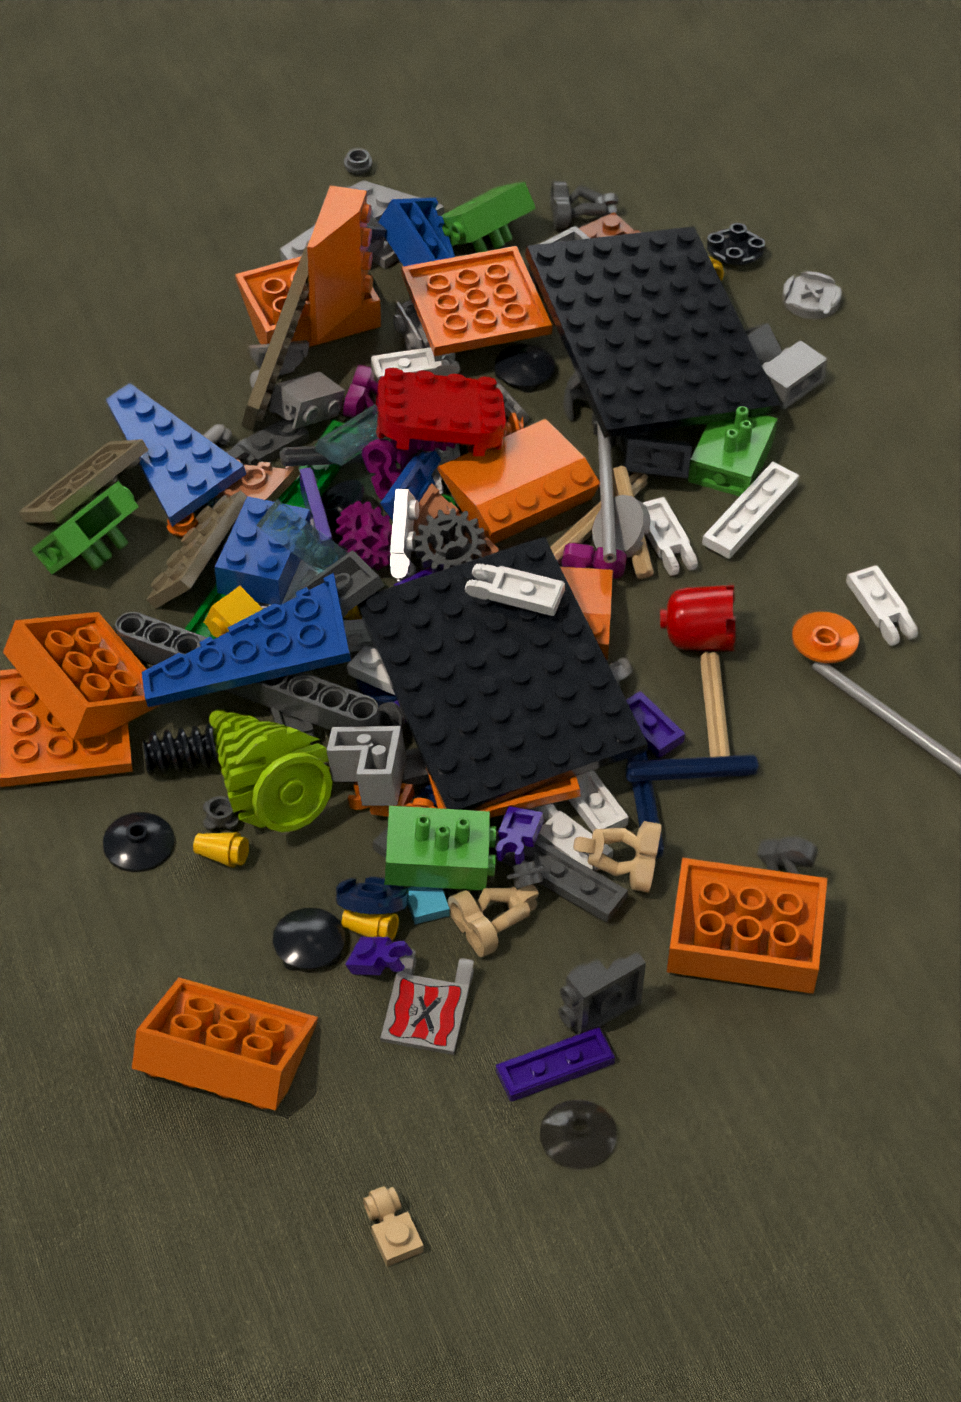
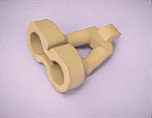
[573,821,661,893]
[448,884,539,957]

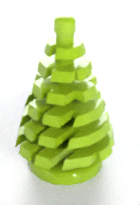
[209,709,333,833]

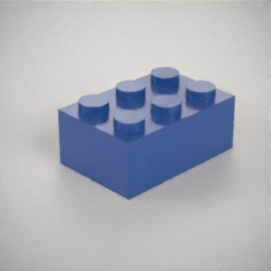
[215,496,311,605]

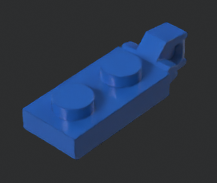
[380,450,441,521]

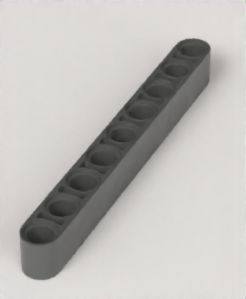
[115,612,382,730]

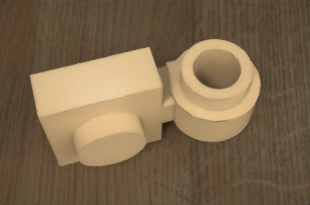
[363,1186,424,1267]

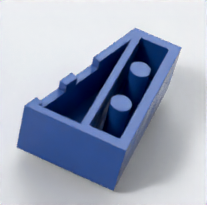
[378,197,455,266]

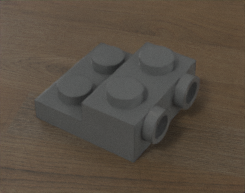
[298,550,385,617]
[558,952,646,1035]

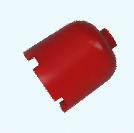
[660,585,736,652]

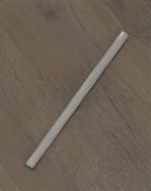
[597,422,617,563]
[812,661,961,776]

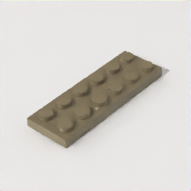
[241,240,309,430]

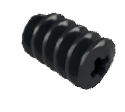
[142,724,217,776]

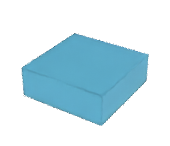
[405,886,450,924]

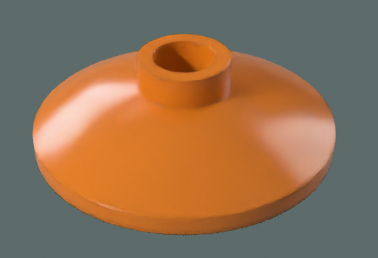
[792,611,859,663]

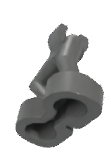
[550,181,619,230]
[757,836,819,874]

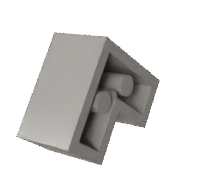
[327,726,407,806]

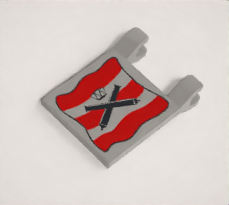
[380,949,474,1055]

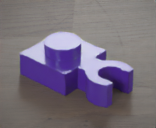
[496,806,544,865]
[345,937,413,975]

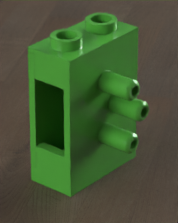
[441,181,536,253]
[688,406,778,497]
[31,481,139,575]
[384,806,496,890]

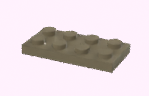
[18,439,148,524]
[146,490,247,609]

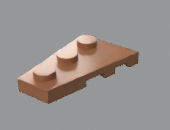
[215,459,300,502]

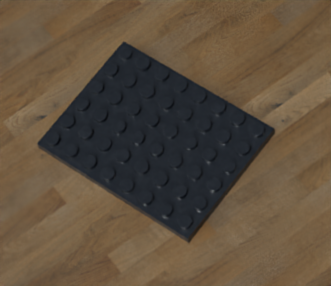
[525,226,781,438]
[357,536,648,811]

